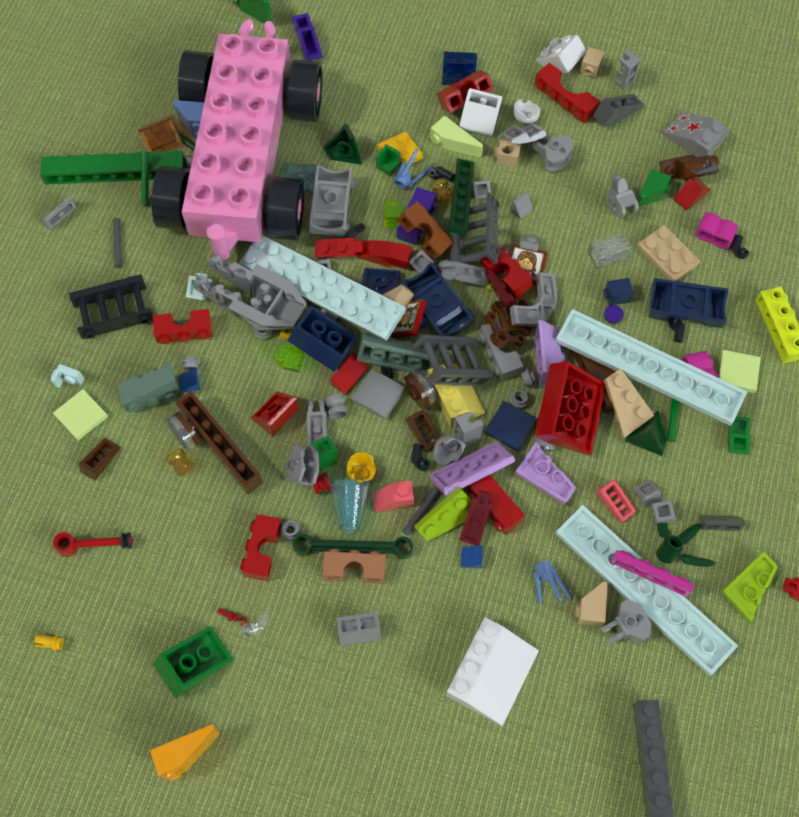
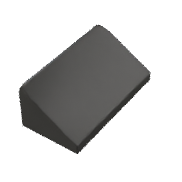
[699,515,745,531]

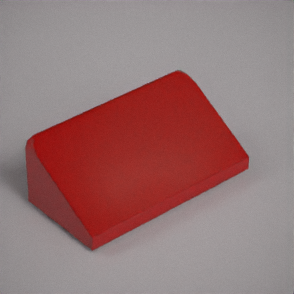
[330,353,369,395]

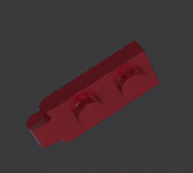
[486,269,515,314]
[460,490,493,546]

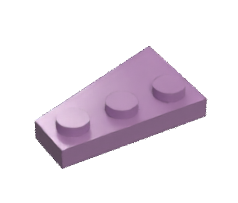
[515,442,576,505]

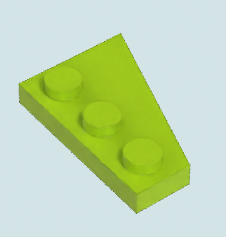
[414,486,471,541]
[720,551,778,623]

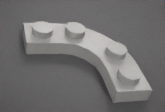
[510,272,557,326]

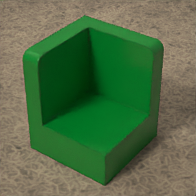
[376,144,400,176]
[311,436,337,470]

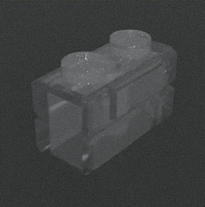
[588,233,632,269]

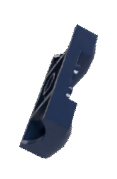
[401,262,475,336]
[648,278,728,328]

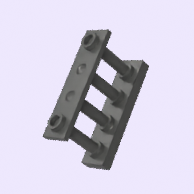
[451,192,500,264]
[412,334,494,386]

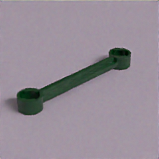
[292,534,413,559]

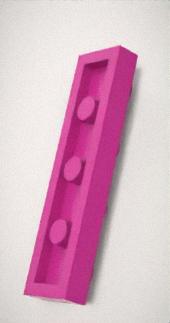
[610,550,694,597]

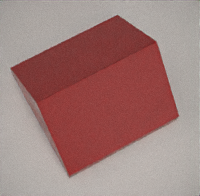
[251,391,299,437]

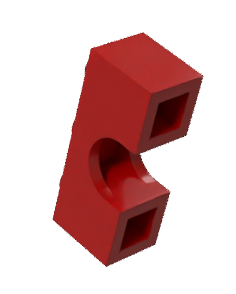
[436,70,494,113]
[480,246,533,299]
[153,309,213,344]
[240,514,282,582]

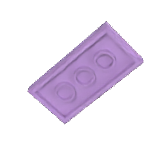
[429,441,515,496]

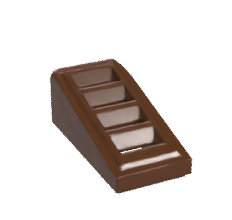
[406,409,440,452]
[79,438,120,481]

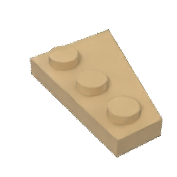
[604,368,654,438]

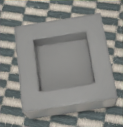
[520,234,541,251]
[409,250,435,273]

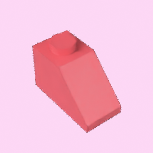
[372,481,414,512]

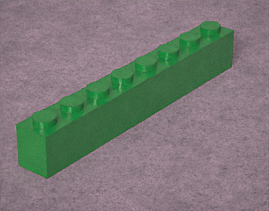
[40,150,185,185]

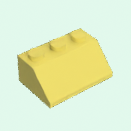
[427,364,485,427]

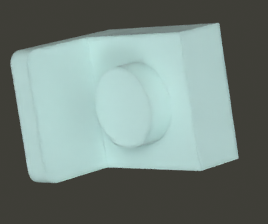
[186,273,213,300]
[51,364,84,388]

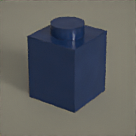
[603,278,634,306]

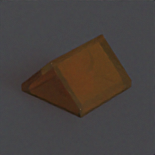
[138,113,182,152]

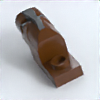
[659,154,719,180]

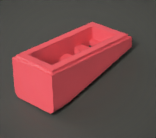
[595,479,637,523]

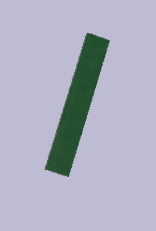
[448,158,474,236]

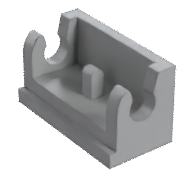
[614,49,641,91]
[453,412,483,446]
[337,612,381,646]

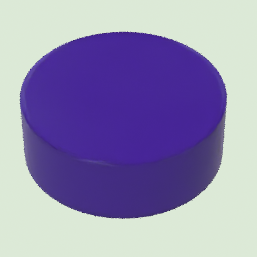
[604,305,623,324]

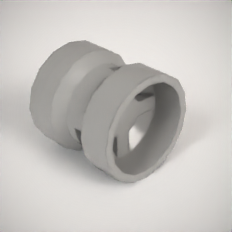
[325,394,348,419]

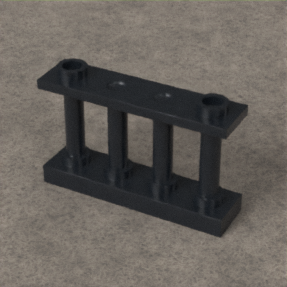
[69,274,153,339]

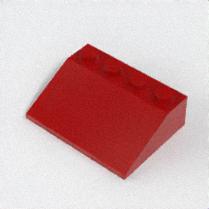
[534,361,605,456]

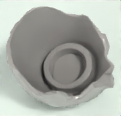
[433,435,466,465]

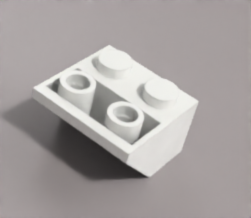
[536,35,587,73]
[459,88,502,136]

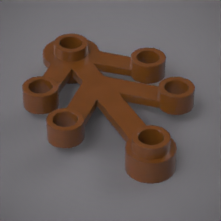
[484,297,533,348]

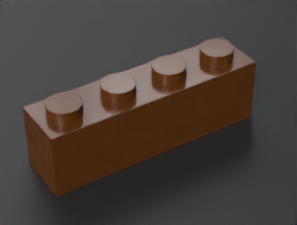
[571,350,615,413]

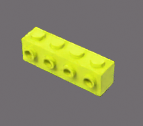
[756,286,799,364]

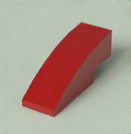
[356,240,412,269]

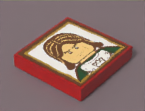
[504,244,548,285]
[390,299,426,339]

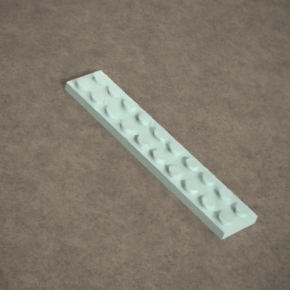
[239,235,407,341]
[555,309,747,426]
[555,505,738,676]

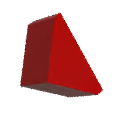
[674,178,710,211]

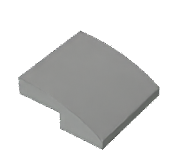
[501,123,547,144]
[351,370,406,419]

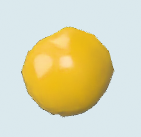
[346,452,376,484]

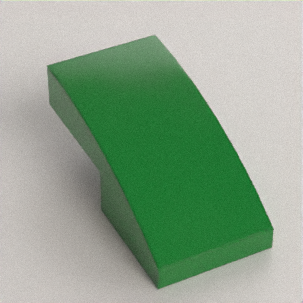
[728,416,751,455]

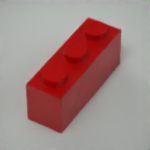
[467,474,525,535]

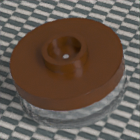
[404,369,437,409]
[166,411,201,452]

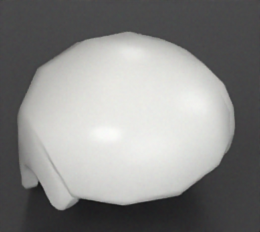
[514,99,540,124]

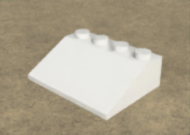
[446,617,539,726]

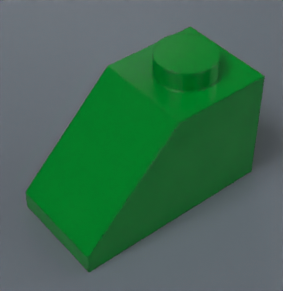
[637,169,672,207]

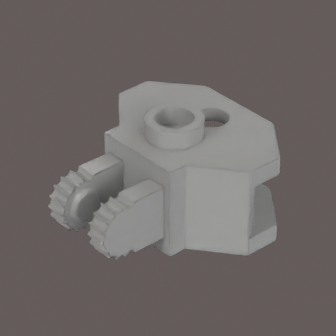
[531,136,573,173]
[606,174,639,218]
[285,443,319,486]
[601,599,652,645]

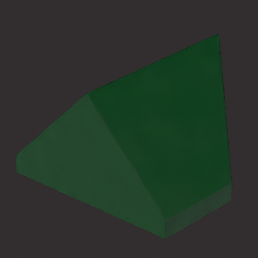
[324,123,362,165]
[625,410,666,456]

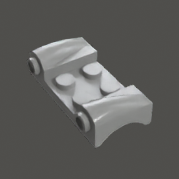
[309,165,355,237]

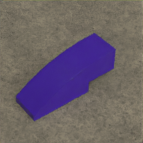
[292,13,323,61]

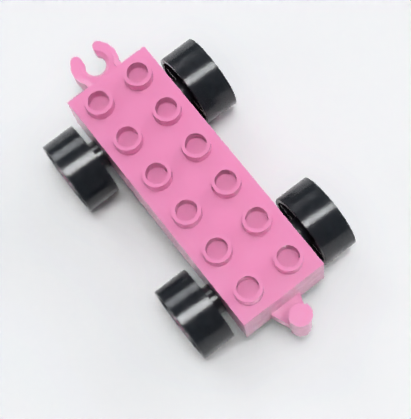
[152,19,323,260]

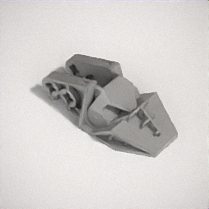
[193,254,307,331]

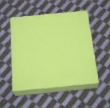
[719,350,761,393]
[53,389,108,441]

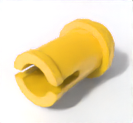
[34,634,64,652]

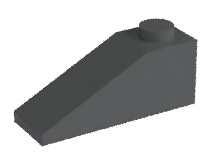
[593,94,644,127]

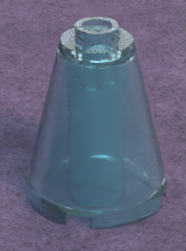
[330,480,369,534]

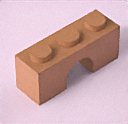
[323,549,386,584]

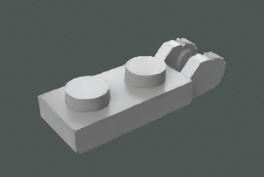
[439,260,489,287]
[307,399,327,448]

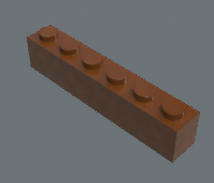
[176,391,263,495]

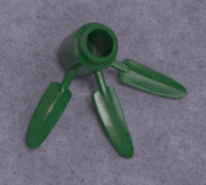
[656,523,715,567]

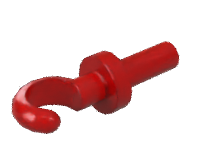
[217,608,247,626]

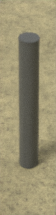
[113,218,122,268]
[402,485,440,536]

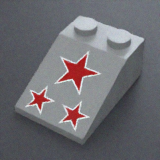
[662,111,729,157]

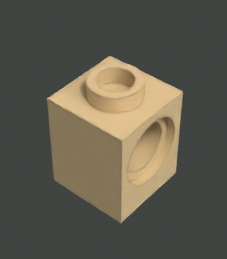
[580,47,605,78]
[494,140,521,168]

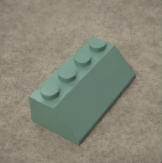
[356,332,438,376]

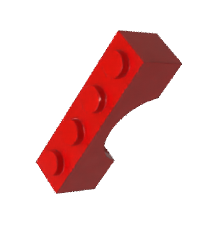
[534,62,601,124]

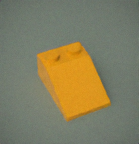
[150,724,220,782]

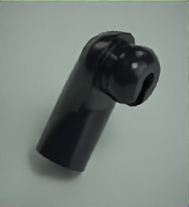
[428,166,455,182]
[345,223,365,238]
[731,234,749,259]
[667,317,685,343]
[411,443,430,471]

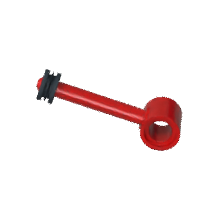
[53,532,133,557]

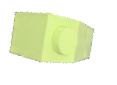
[430,115,483,157]

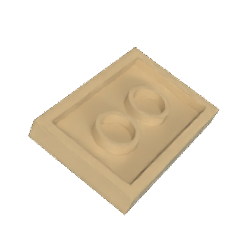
[637,225,701,281]

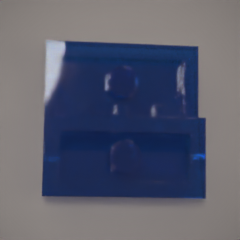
[442,51,477,85]

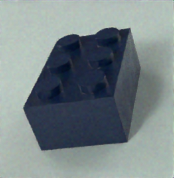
[287,305,358,372]

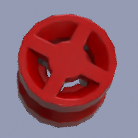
[313,472,331,495]

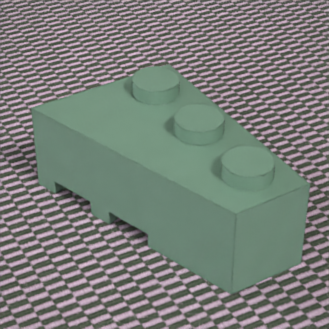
[117,360,182,412]

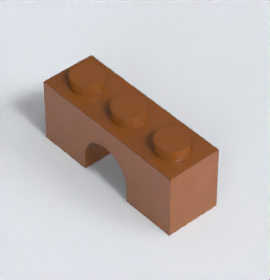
[396,201,453,260]

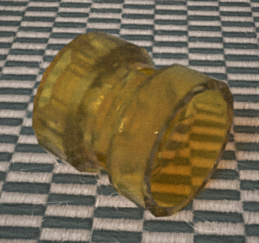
[431,179,453,204]
[167,448,194,476]

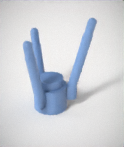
[394,149,433,189]
[533,561,572,604]

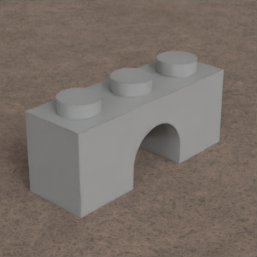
[478,320,524,382]

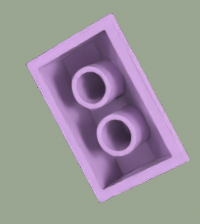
[534,320,565,388]

